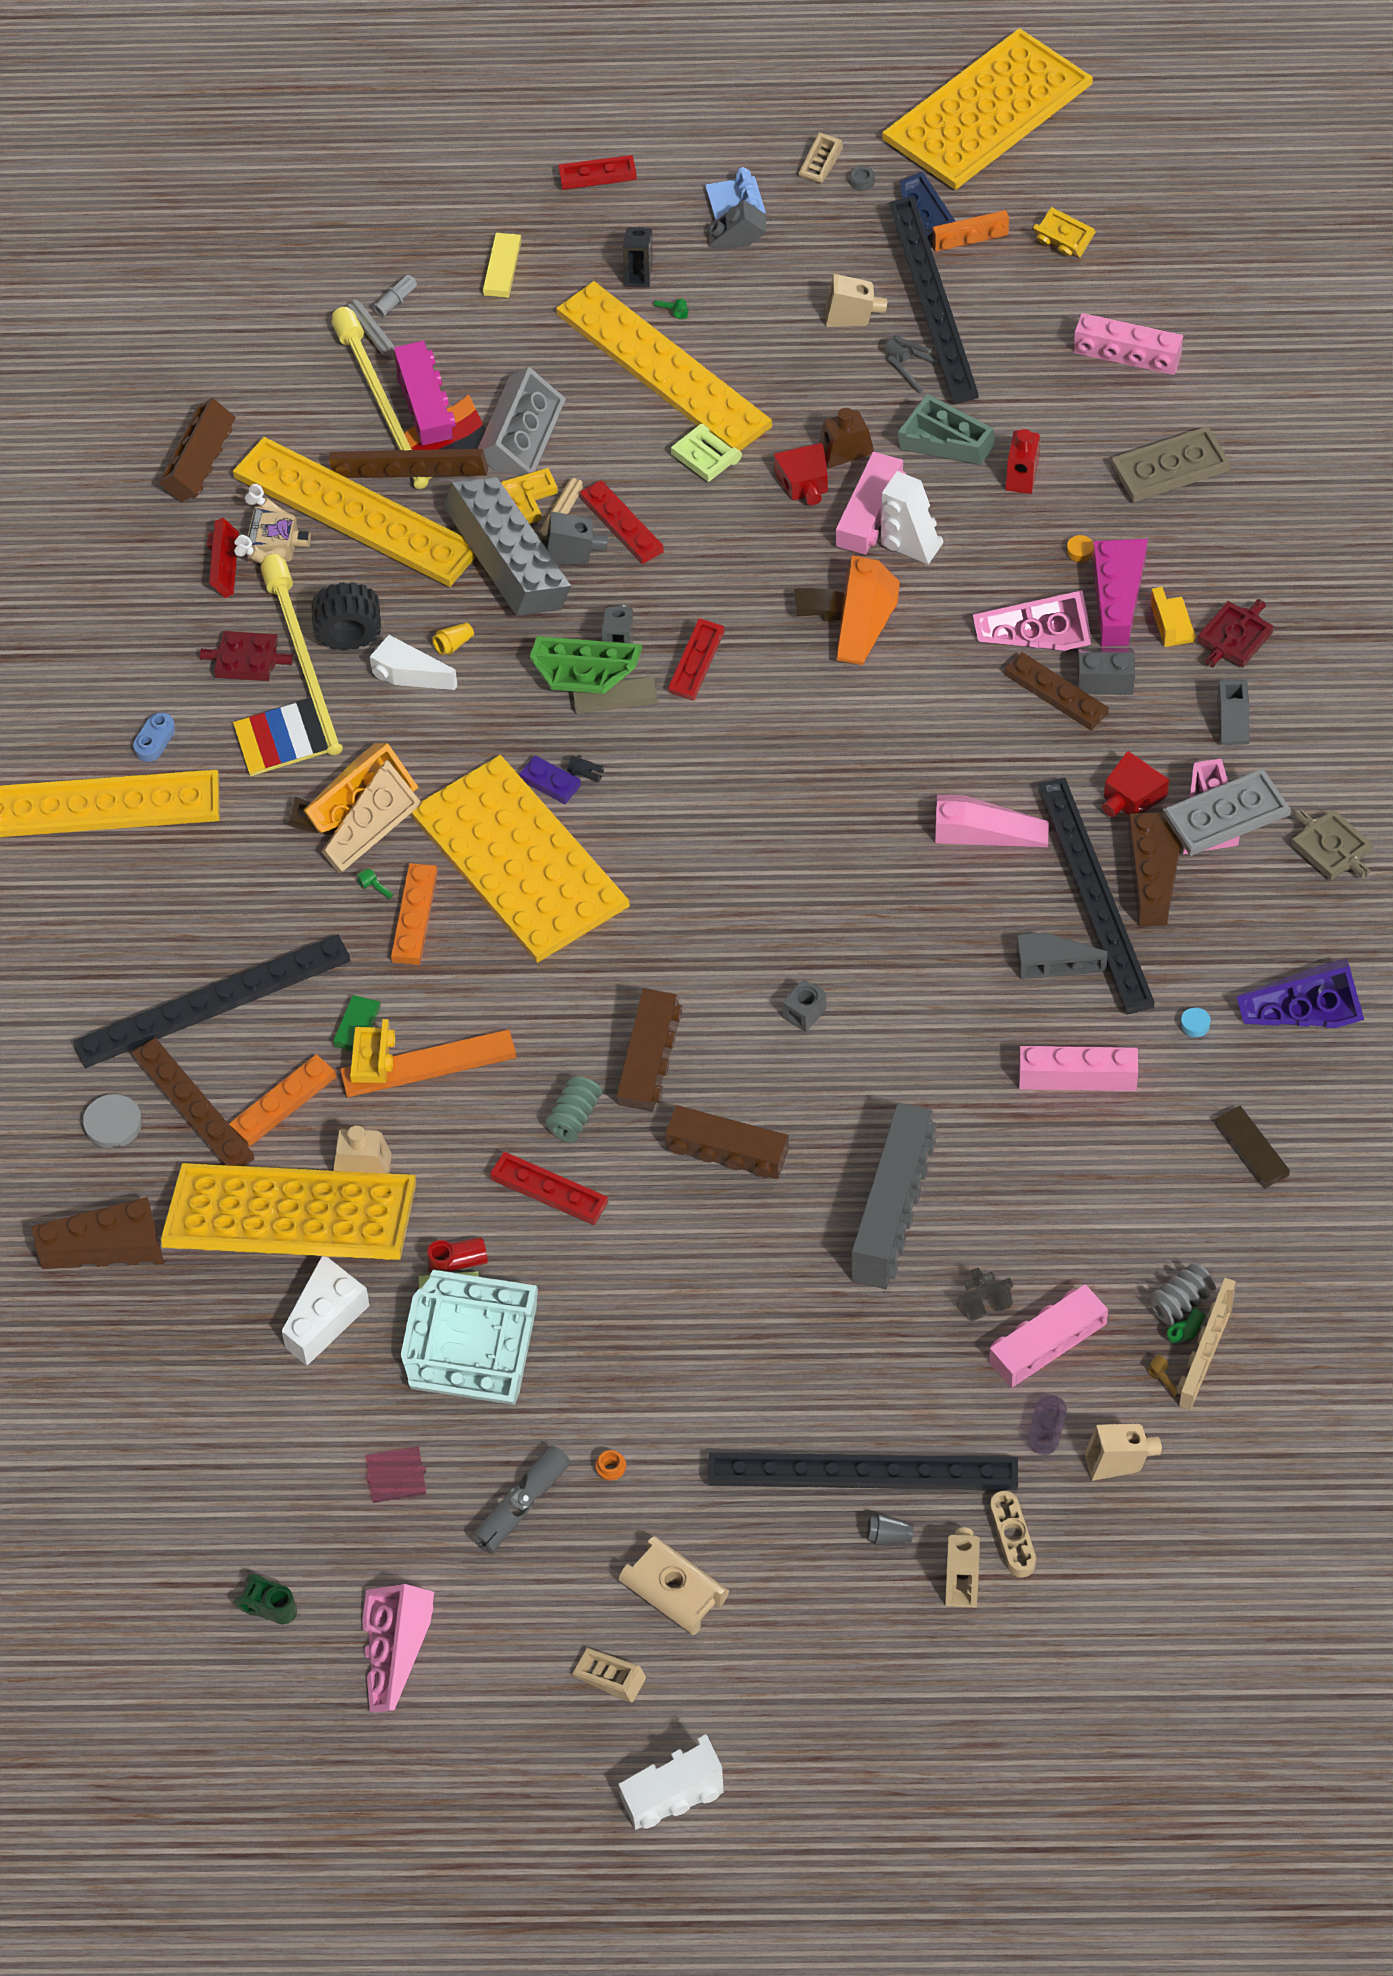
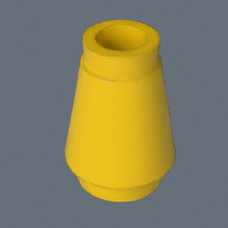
[432,622,474,655]

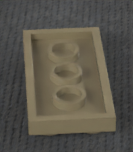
[1111,426,1231,503]

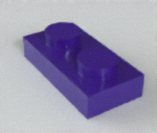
[519,755,581,805]

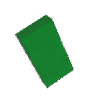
[333,995,381,1051]

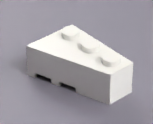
[881,471,944,565]
[282,1256,370,1366]
[618,1734,724,1830]

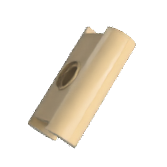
[619,1536,729,1635]

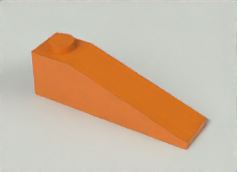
[836,555,900,665]

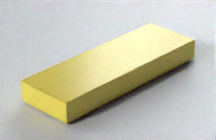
[483,233,521,298]

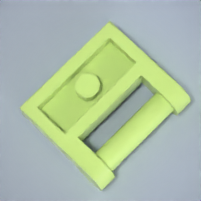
[671,424,742,482]

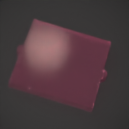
[366,1447,427,1503]

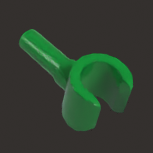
[654,298,689,319]
[357,869,394,899]

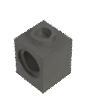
[782,979,827,1032]

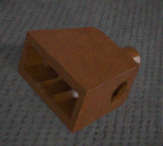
[819,408,874,469]

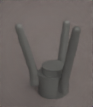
[885,335,940,393]

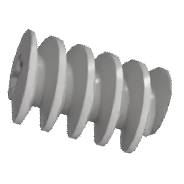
[1150,1263,1217,1326]

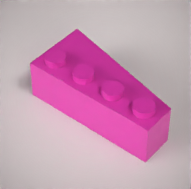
[394,340,456,446]
[1092,539,1148,647]

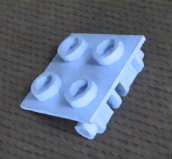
[705,167,766,220]

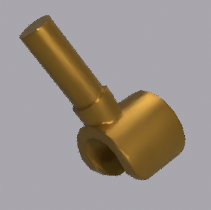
[1148,1355,1179,1397]

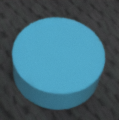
[1181,1008,1211,1037]

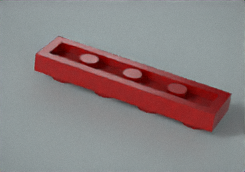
[580,480,664,564]
[490,1151,608,1225]

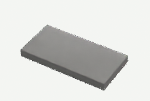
[1163,768,1291,856]

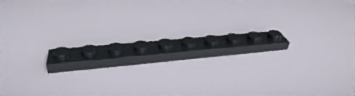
[889,196,979,405]
[1038,777,1155,1015]
[73,934,351,1068]
[708,1453,1018,1490]

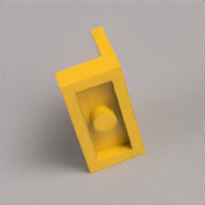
[1150,587,1196,647]

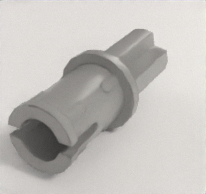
[372,275,417,318]

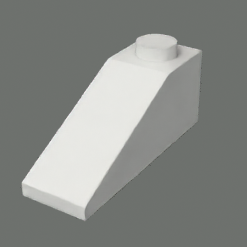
[370,635,458,690]

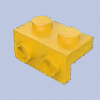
[1033,207,1096,258]
[350,1019,395,1083]

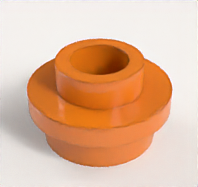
[595,1450,626,1481]

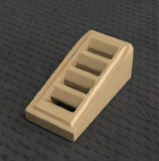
[799,132,843,184]
[572,1648,646,1703]

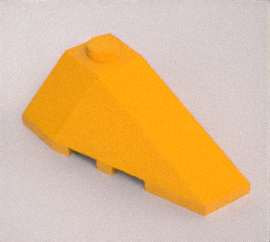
[303,743,419,833]

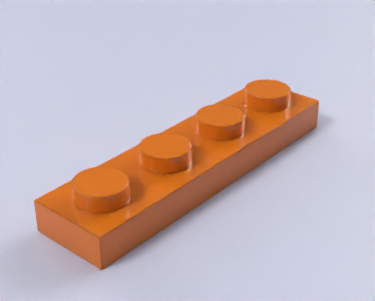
[391,863,438,965]
[229,1054,337,1147]

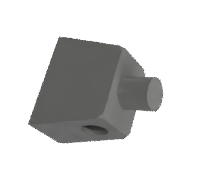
[545,512,608,565]
[602,604,634,644]

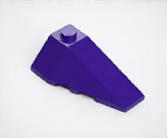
[1236,958,1364,1028]

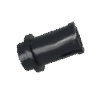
[567,755,605,783]

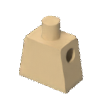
[825,274,887,327]
[333,1126,392,1174]
[1084,1424,1162,1481]
[945,1527,980,1608]

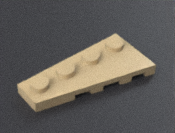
[321,760,422,873]
[1177,1278,1236,1410]

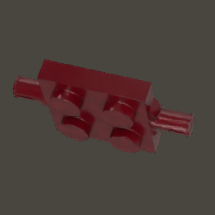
[1197,599,1274,668]
[200,631,293,681]

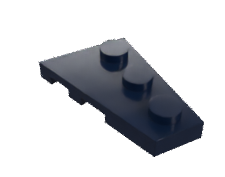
[900,171,956,241]

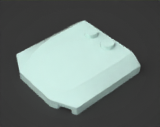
[401,1270,538,1405]

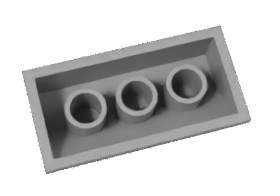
[478,367,566,476]

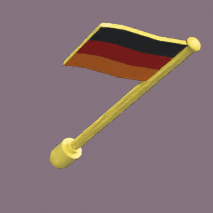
[331,307,486,489]

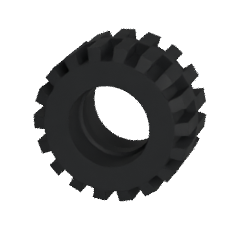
[311,582,381,650]

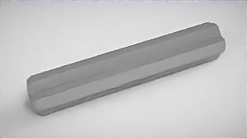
[347,299,395,357]

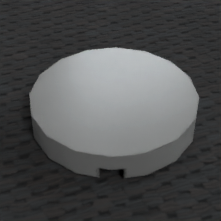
[83,1094,142,1148]

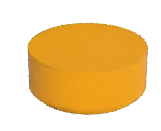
[1067,535,1094,562]

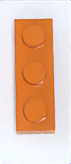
[932,210,1009,252]

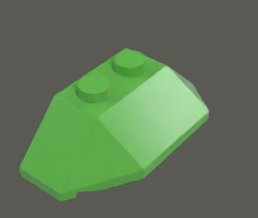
[530,636,642,694]

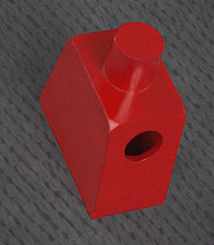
[1006,429,1040,494]
[774,443,828,505]
[1102,751,1169,817]

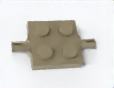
[1292,809,1373,881]

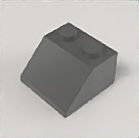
[1077,647,1135,695]

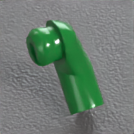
[1166,1308,1207,1343]

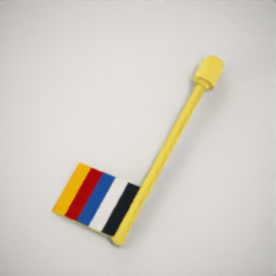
[233,554,343,776]

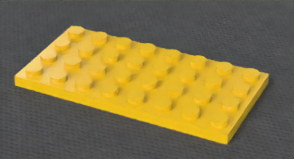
[882,28,1093,190]
[410,755,630,963]
[161,1163,416,1260]

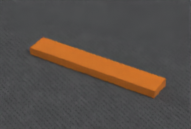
[340,1029,517,1098]

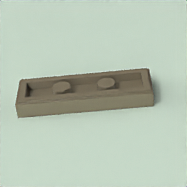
[573,676,658,714]

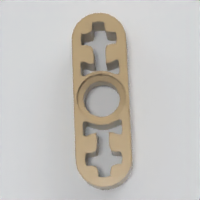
[990,1491,1036,1577]

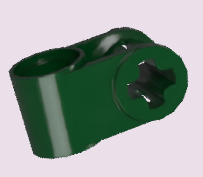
[234,1574,298,1625]

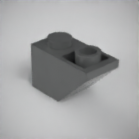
[708,200,767,248]
[1217,680,1249,745]

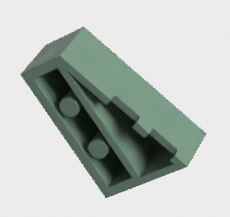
[898,394,995,465]

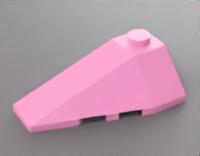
[935,795,1049,847]
[362,1584,434,1713]

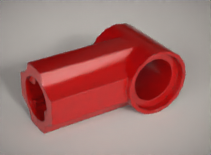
[427,1237,488,1274]

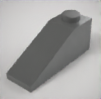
[1016,932,1108,979]

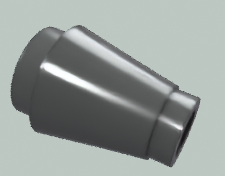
[867,1514,913,1545]

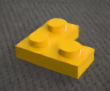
[501,468,558,524]

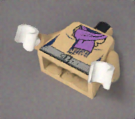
[234,484,311,565]

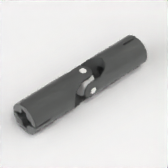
[471,1445,571,1554]

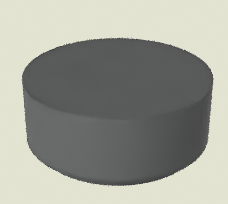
[850,166,875,191]

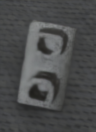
[955,1268,1013,1322]

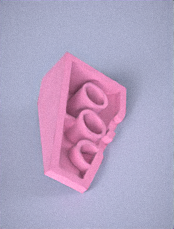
[973,590,1091,651]

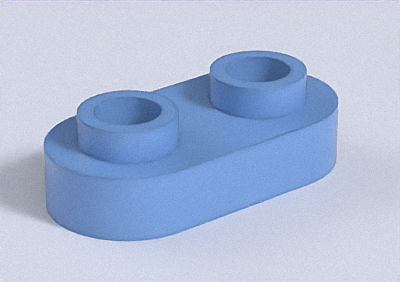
[133,713,175,762]

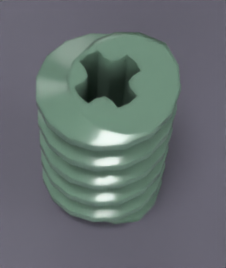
[546,1076,602,1143]

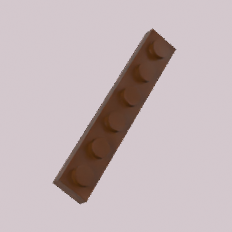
[328,449,488,478]
[132,1038,255,1166]

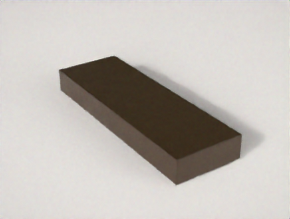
[1215,1105,1290,1189]

